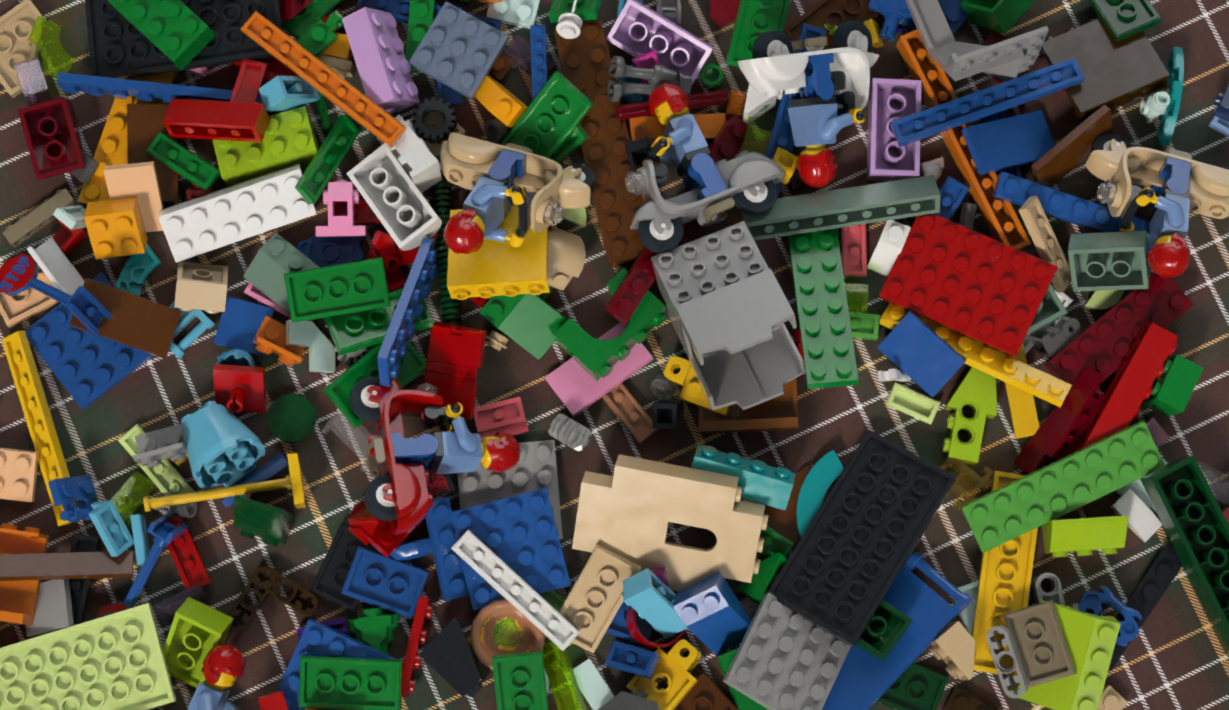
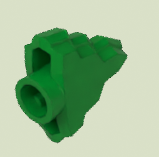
[348,608,398,655]

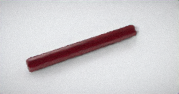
[615,90,729,120]

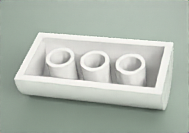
[346,143,442,251]

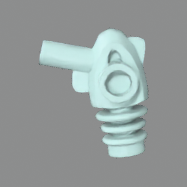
[1140,91,1170,123]

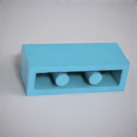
[622,568,687,639]

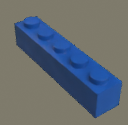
[530,25,547,101]

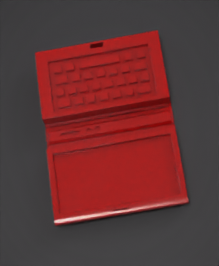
[422,322,486,420]

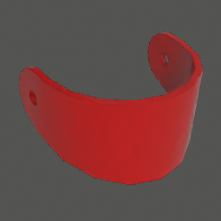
[626,606,686,648]

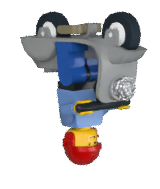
[625,83,786,253]

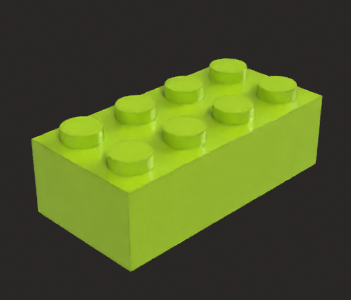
[212,106,319,187]

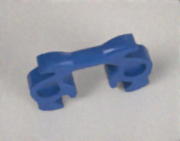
[1078,585,1142,647]

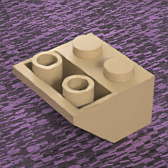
[929,621,975,680]

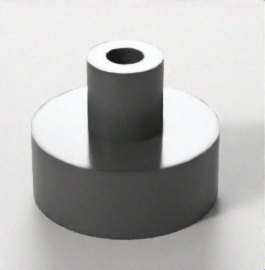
[484,118,510,144]

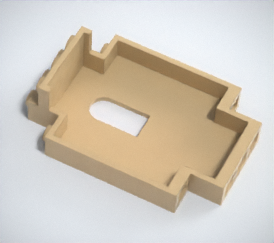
[572,454,769,592]

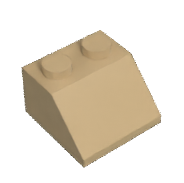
[174,261,228,314]

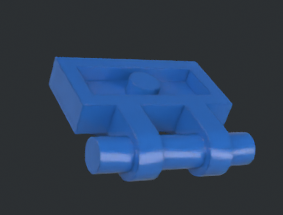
[48,475,97,522]

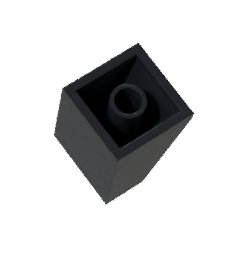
[419,617,484,697]

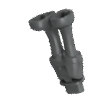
[607,56,692,102]

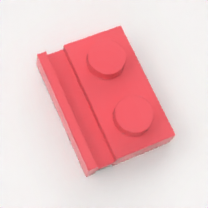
[473,396,529,440]

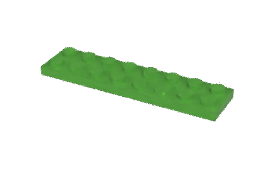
[960,421,1165,553]

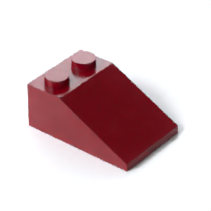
[17,96,86,181]

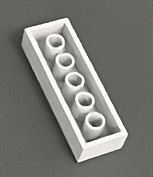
[158,163,317,263]

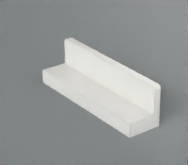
[27,237,84,296]

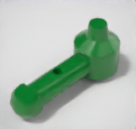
[315,91,333,131]

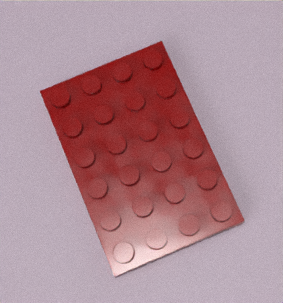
[879,214,1058,358]

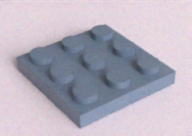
[409,2,509,100]

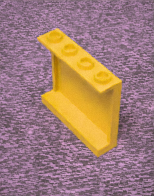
[447,205,550,300]

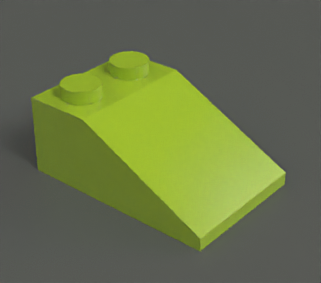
[163,597,234,688]

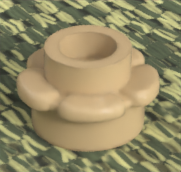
[486,330,509,351]

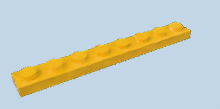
[879,303,1072,408]
[1,331,80,526]

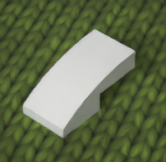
[1111,488,1163,542]

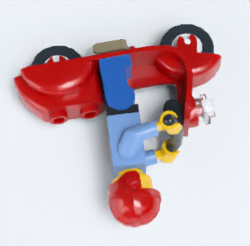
[349,377,521,535]

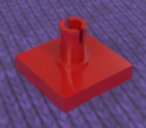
[213,364,267,413]

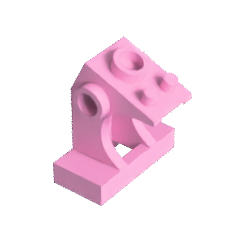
[316,180,368,237]

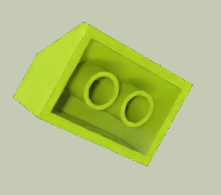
[1042,515,1128,558]

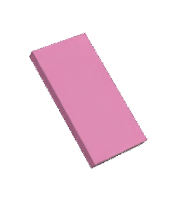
[544,322,653,417]

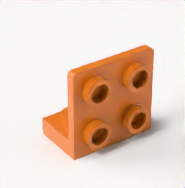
[252,316,306,366]

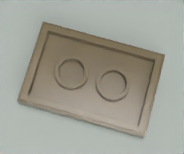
[1003,600,1077,687]

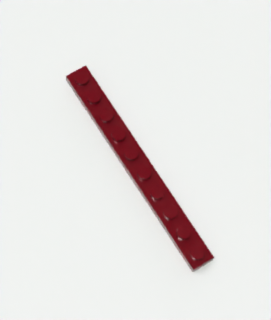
[604,114,752,324]

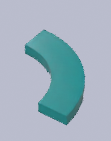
[1157,46,1184,146]
[115,244,161,297]
[796,450,845,539]

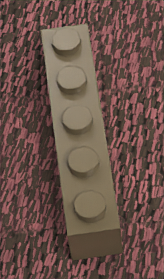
[2,188,77,247]

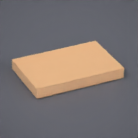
[103,161,164,232]
[0,264,59,328]

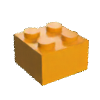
[84,196,148,259]

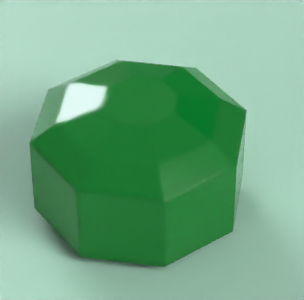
[699,63,724,89]

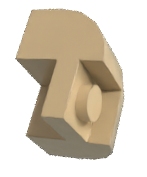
[547,228,586,291]

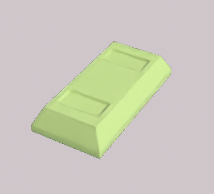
[885,382,941,425]

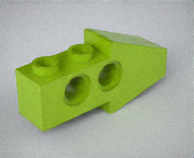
[942,367,997,465]

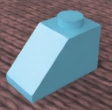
[259,76,320,111]

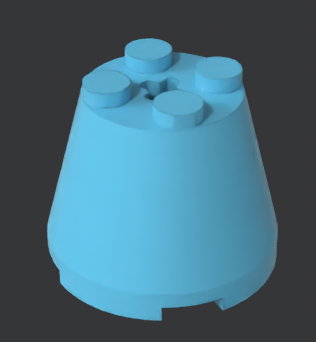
[181,401,265,490]

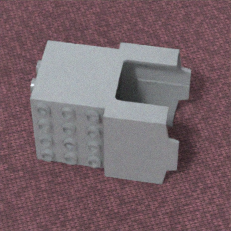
[651,221,805,410]

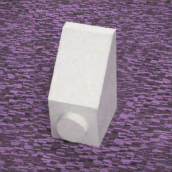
[867,220,911,277]

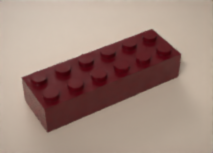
[1044,273,1194,387]

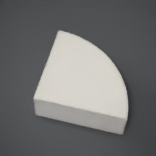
[920,157,944,182]

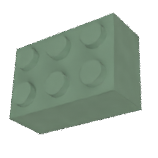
[1068,231,1151,292]

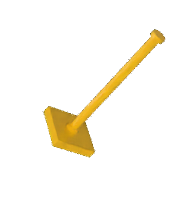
[143,453,306,512]

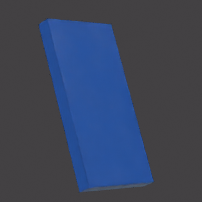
[961,110,1056,175]

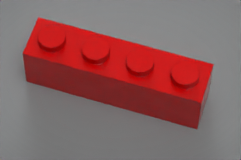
[163,99,270,142]

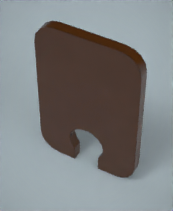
[764,466,833,543]

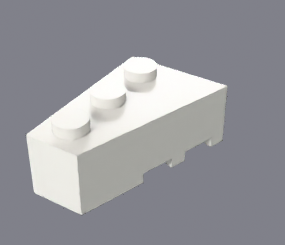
[377,115,442,193]

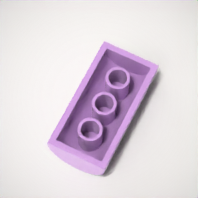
[606,0,714,86]

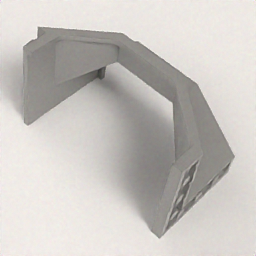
[905,0,1049,82]

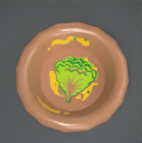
[470,599,546,671]

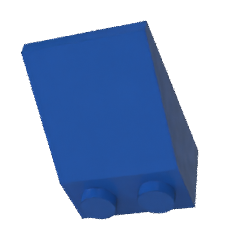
[673,572,752,655]

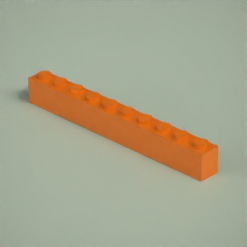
[896,29,1031,251]

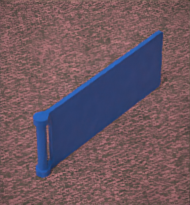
[822,552,973,710]

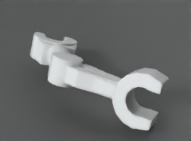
[878,369,912,382]

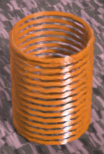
[725,90,747,119]

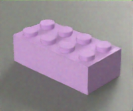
[342,7,419,114]
[867,78,922,181]

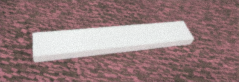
[451,530,580,651]

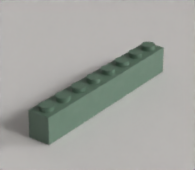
[740,175,940,241]

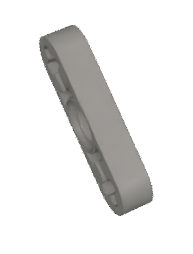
[986,625,1029,698]

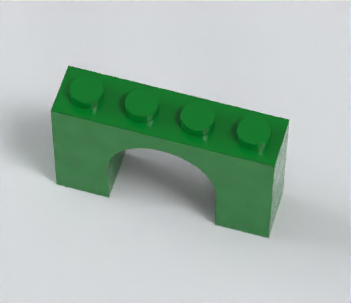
[553,268,667,381]

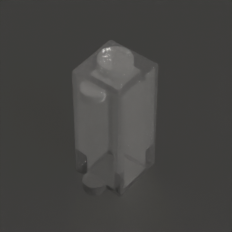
[322,410,380,473]

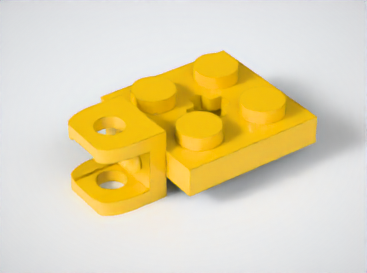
[664,356,730,416]
[627,639,701,710]

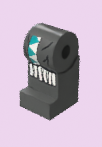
[1029,316,1080,358]

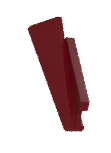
[1014,367,1104,474]

